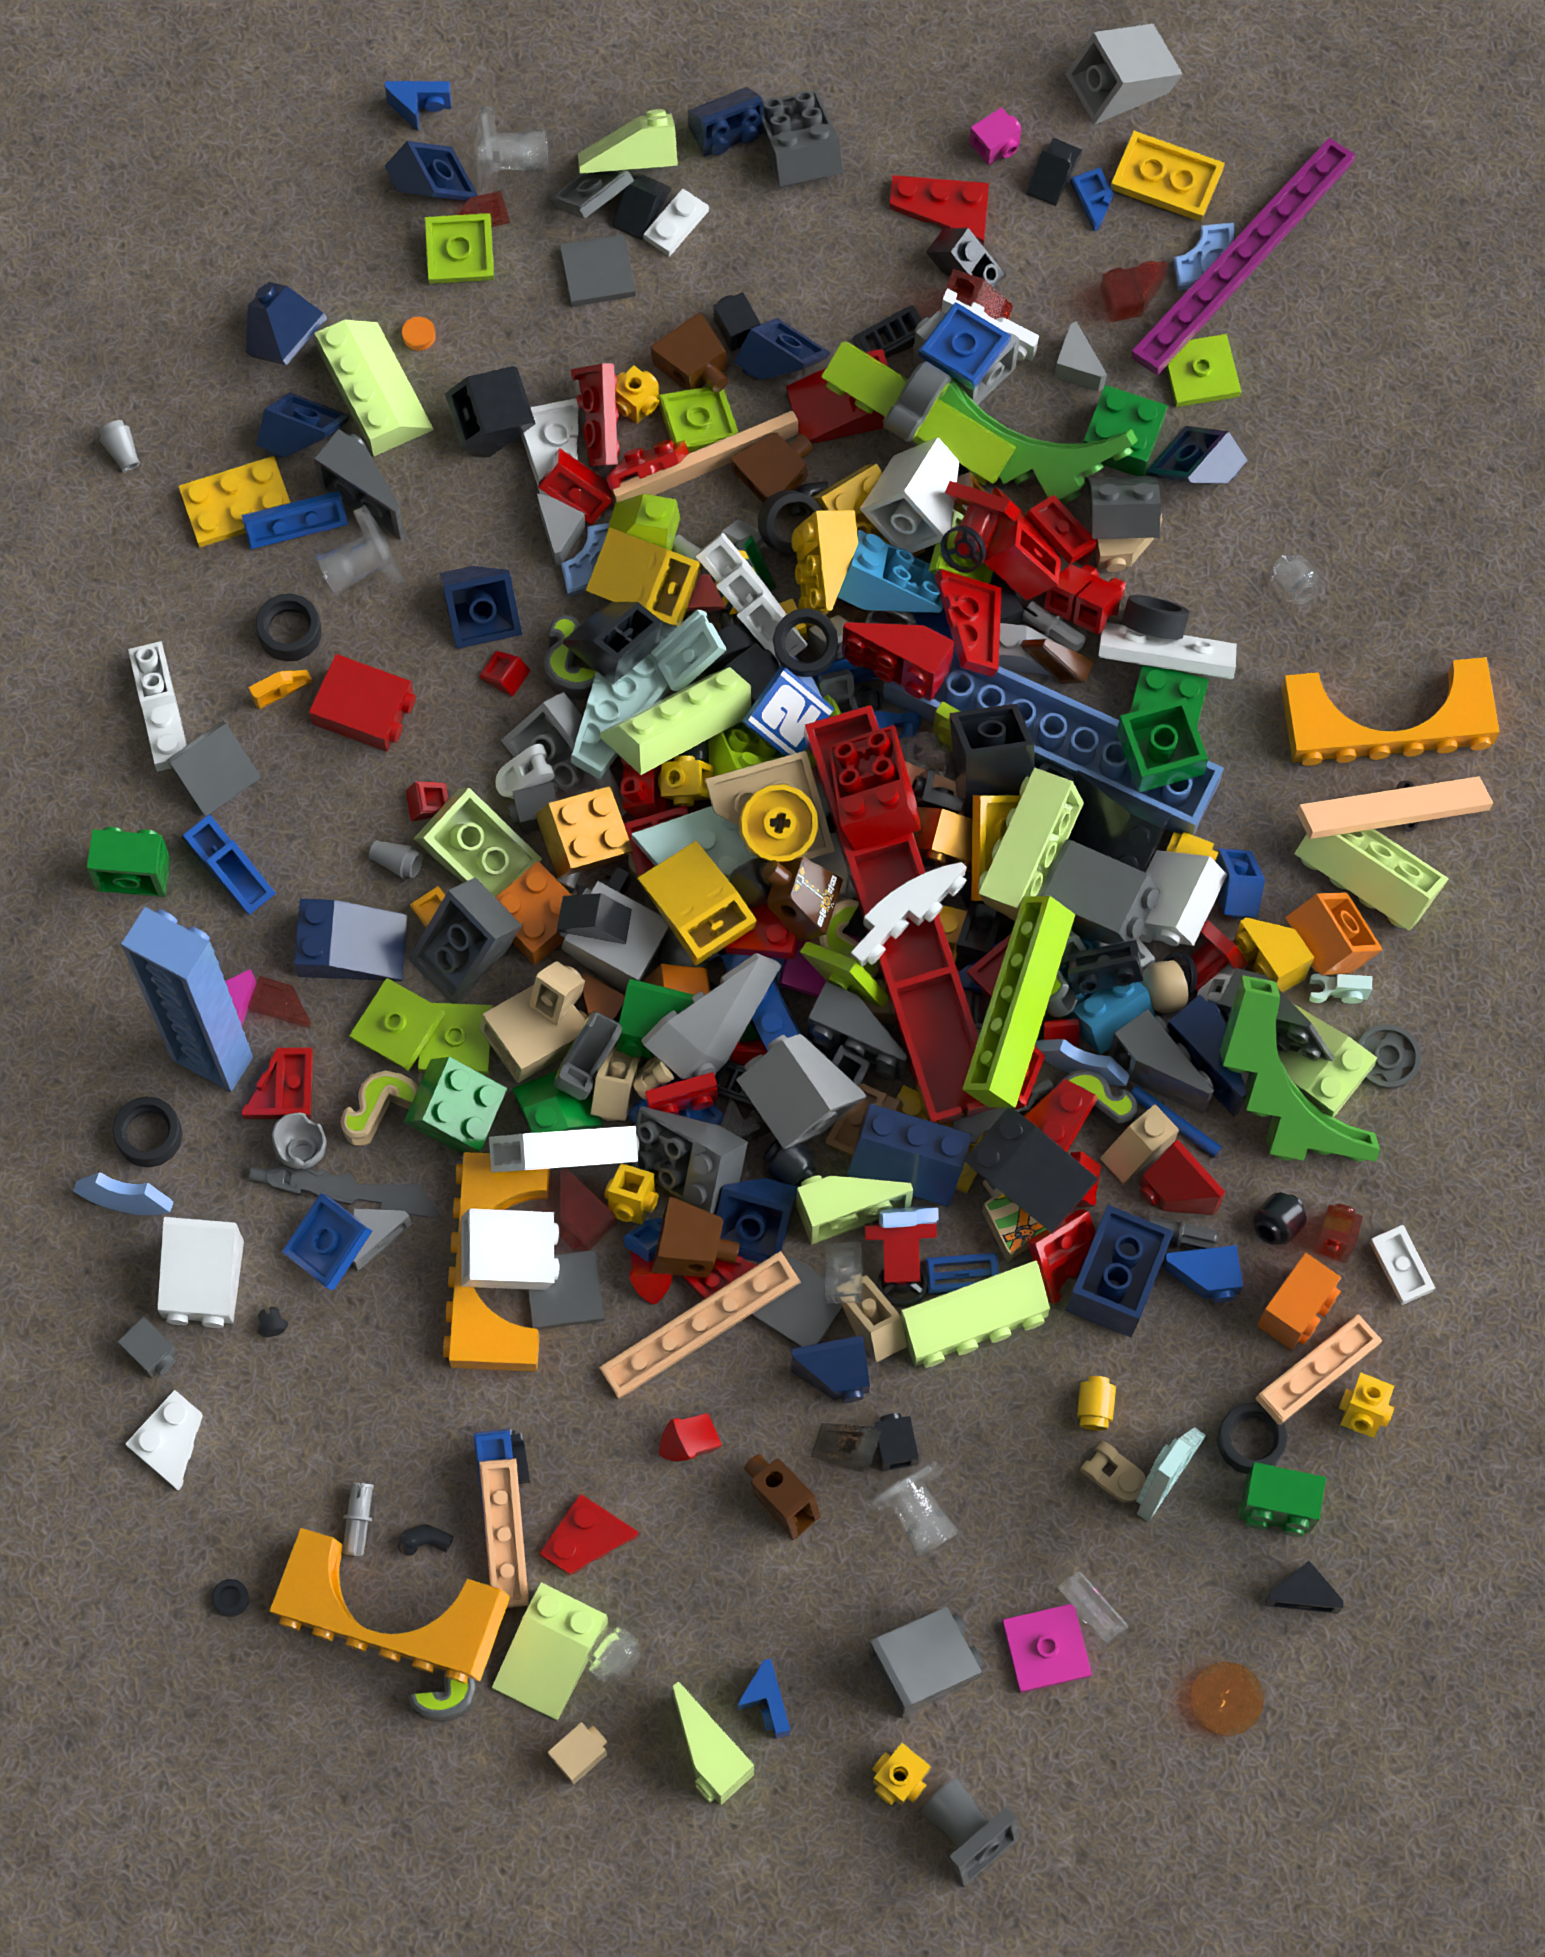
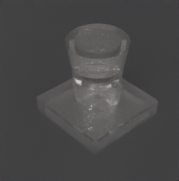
[472,106,548,197]
[316,506,408,596]
[865,1461,960,1558]

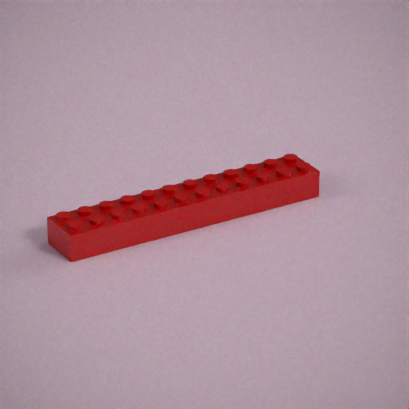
[804,705,996,1125]

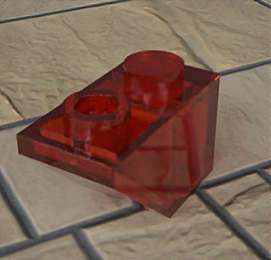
[1100,260,1168,323]
[941,269,1013,320]

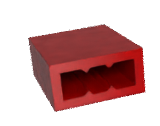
[309,654,416,752]

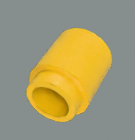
[1166,832,1219,862]
[1077,1376,1116,1431]

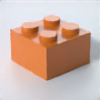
[495,861,572,966]
[1285,892,1383,975]
[1257,1252,1342,1350]

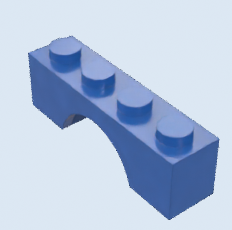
[721,953,810,1052]

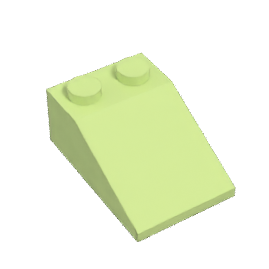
[578,109,678,173]
[413,788,542,897]
[1277,1004,1377,1117]
[796,1175,913,1245]
[492,1582,608,1721]
[673,1681,754,1805]

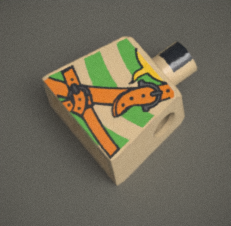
[982,1180,1046,1262]

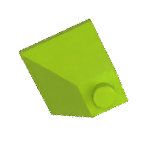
[605,494,680,551]

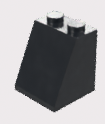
[949,703,1034,819]

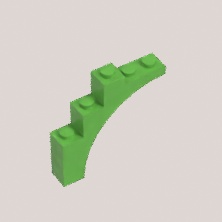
[939,375,1138,504]
[1220,975,1380,1162]

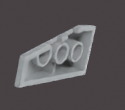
[501,692,627,817]
[641,953,781,1080]

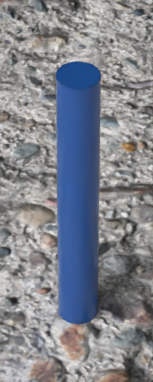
[1130,1085,1222,1158]

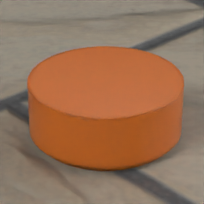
[402,316,436,351]

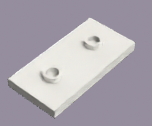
[1098,622,1236,679]

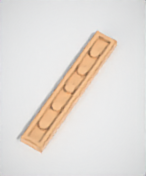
[612,411,798,505]
[1296,776,1493,839]
[599,1251,801,1399]

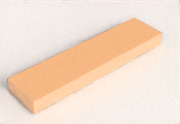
[1255,1314,1382,1426]
[479,1458,529,1608]

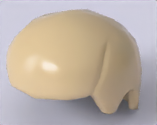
[1141,960,1188,1013]

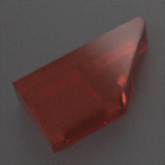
[459,190,510,227]
[248,976,311,1029]

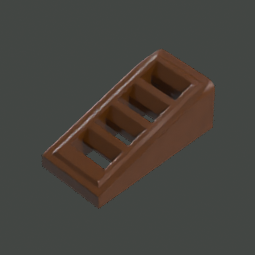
[1020,639,1094,684]

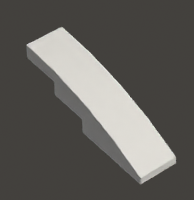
[696,533,807,667]

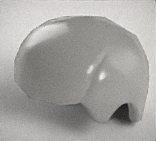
[271,1112,327,1170]

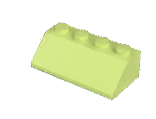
[315,320,434,457]
[600,667,751,775]
[978,768,1084,921]
[1294,829,1449,931]
[901,1261,1050,1368]

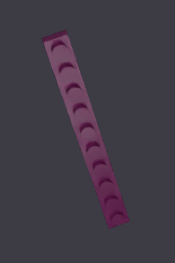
[1131,138,1355,375]

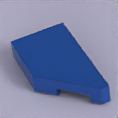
[1070,167,1113,231]
[623,1218,662,1262]

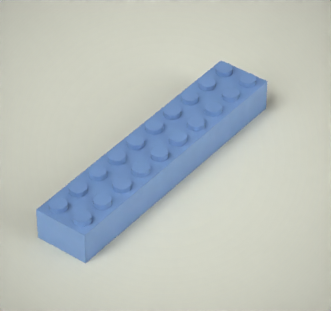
[883,646,1224,835]
[121,907,253,1092]

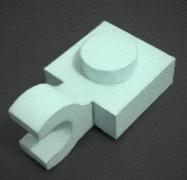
[1309,974,1372,1004]

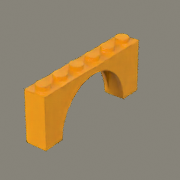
[1281,657,1500,766]
[443,1152,550,1372]
[270,1528,510,1684]

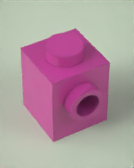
[969,107,1021,165]

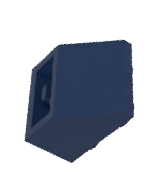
[688,87,763,157]

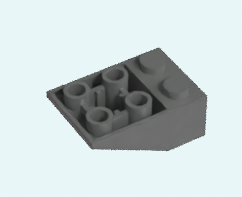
[763,91,843,187]
[1218,968,1334,1061]
[807,981,907,1081]
[1108,1009,1214,1114]
[629,1107,748,1214]

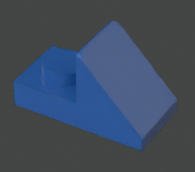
[385,81,452,131]
[737,1658,790,1739]

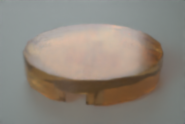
[1189,1661,1264,1737]

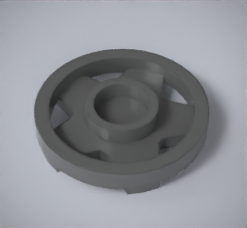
[1358,1024,1421,1089]

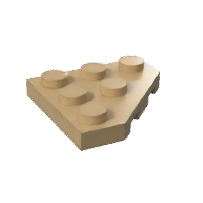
[705,751,835,859]

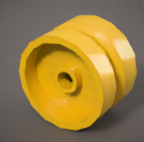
[738,784,818,862]

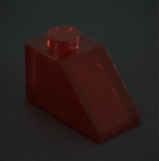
[560,1168,617,1251]
[1312,1204,1363,1263]

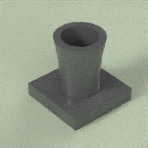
[921,1779,1020,1887]

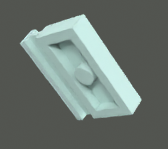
[651,609,727,692]

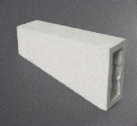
[489,1126,640,1173]

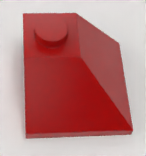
[1139,1140,1226,1215]

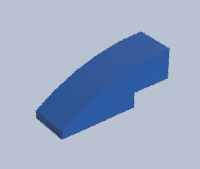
[181,814,276,915]

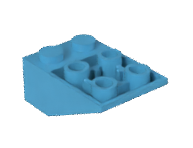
[837,530,943,613]
[1058,938,1155,1055]

